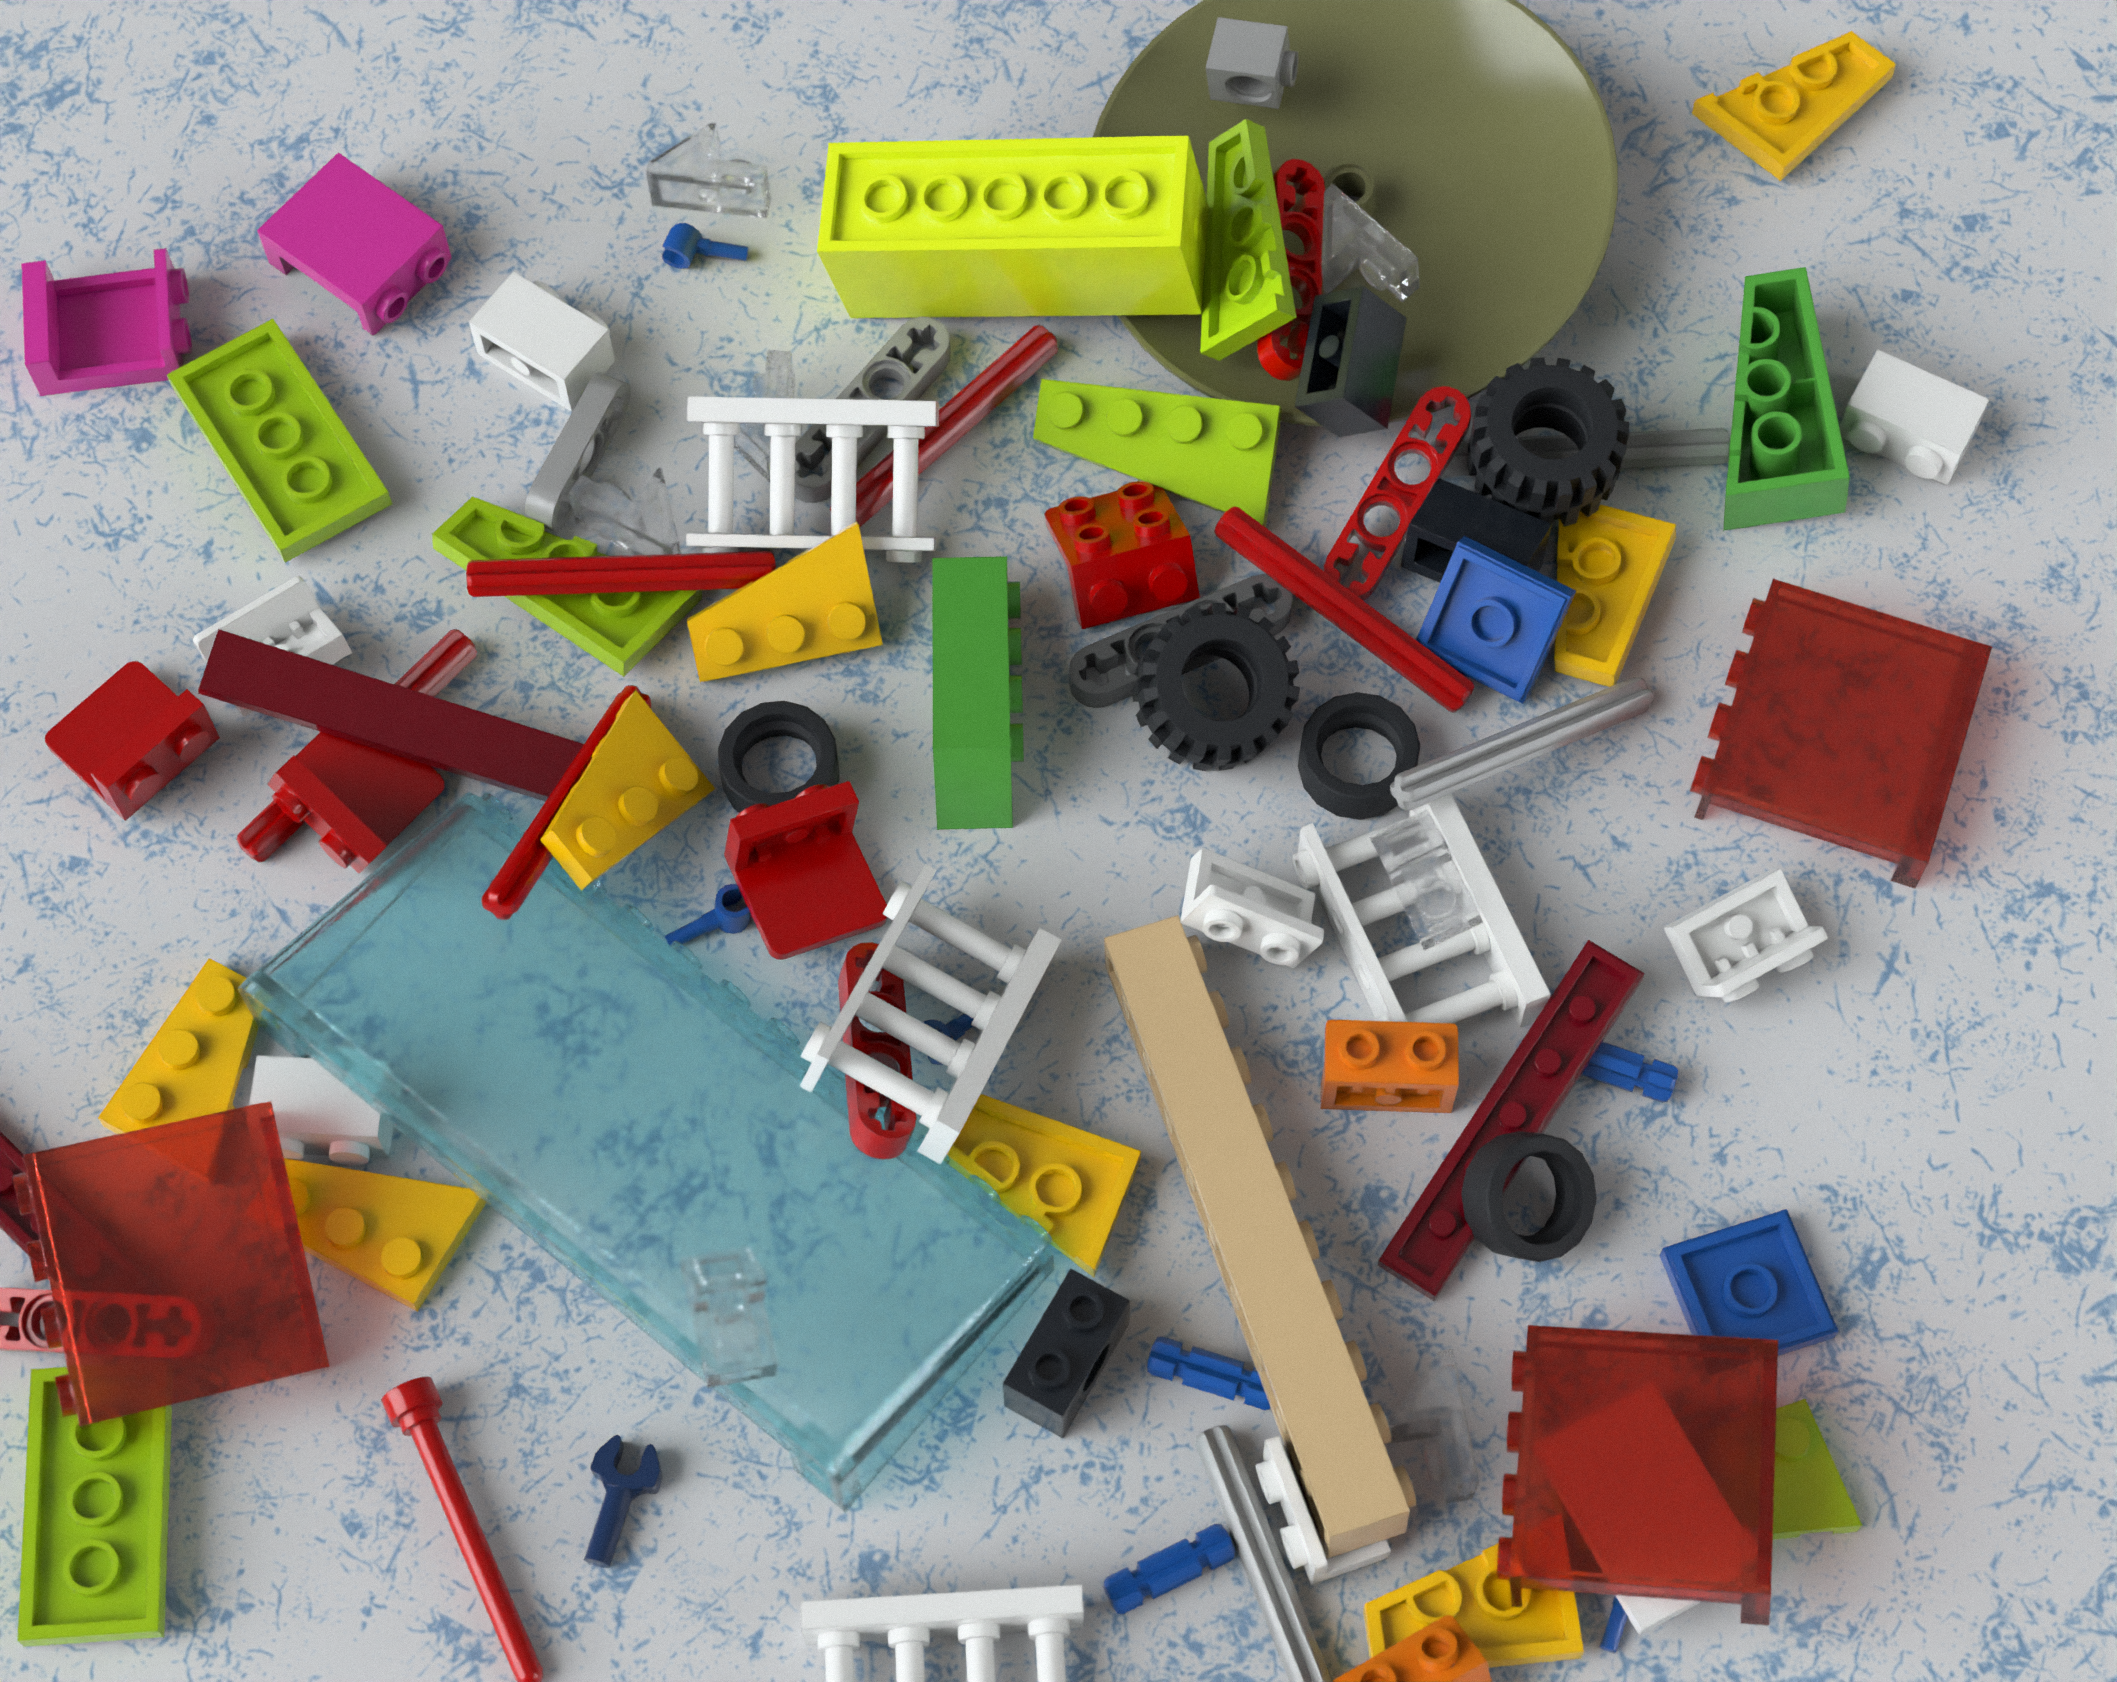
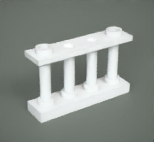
[686,396,939,562]
[1293,793,1551,1028]
[800,864,1062,1165]
[800,1584,1084,1682]

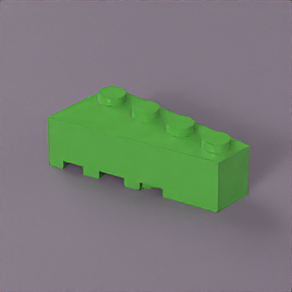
[1723,267,1850,531]
[932,556,1024,830]

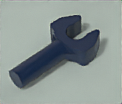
[584,1435,662,1568]

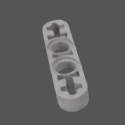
[795,317,951,503]

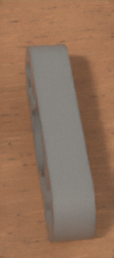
[525,373,630,531]

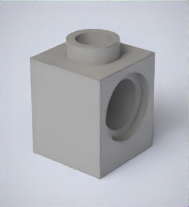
[1206,17,1299,109]

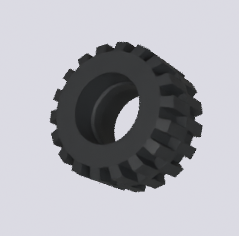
[1467,357,1629,527]
[1132,603,1300,771]

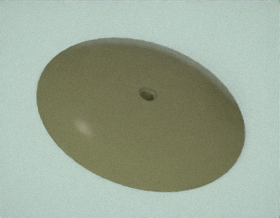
[1093,0,1618,427]

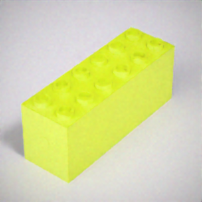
[817,135,1209,318]

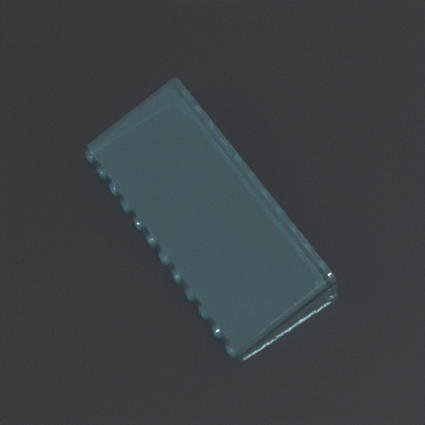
[238,792,1054,1513]

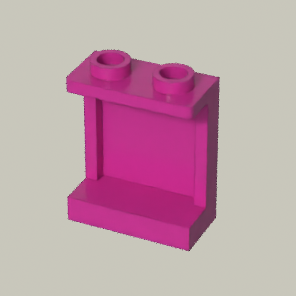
[257,152,451,335]
[22,248,192,396]

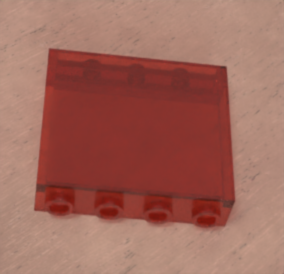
[1690,579,1992,889]
[12,1101,330,1429]
[1497,1325,1778,1626]

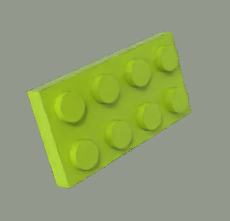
[167,318,392,563]
[17,1360,173,1647]

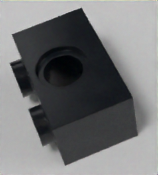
[1003,1268,1130,1438]

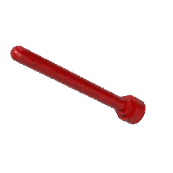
[381,1376,543,1682]

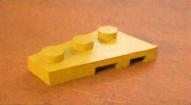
[1554,504,1676,687]
[1363,1515,1584,1668]

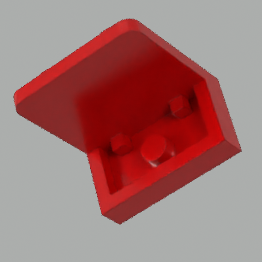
[1044,481,1200,629]
[45,661,220,821]
[267,732,444,874]
[724,781,888,960]

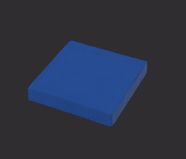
[1416,536,1576,704]
[1659,1209,1839,1378]

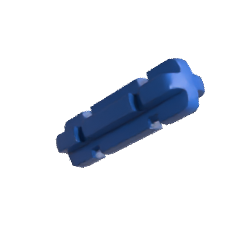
[1582,1042,1678,1103]
[1147,1336,1271,1410]
[1104,1524,1235,1614]

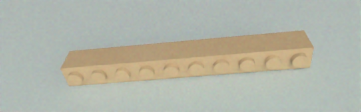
[1104,915,1416,1559]

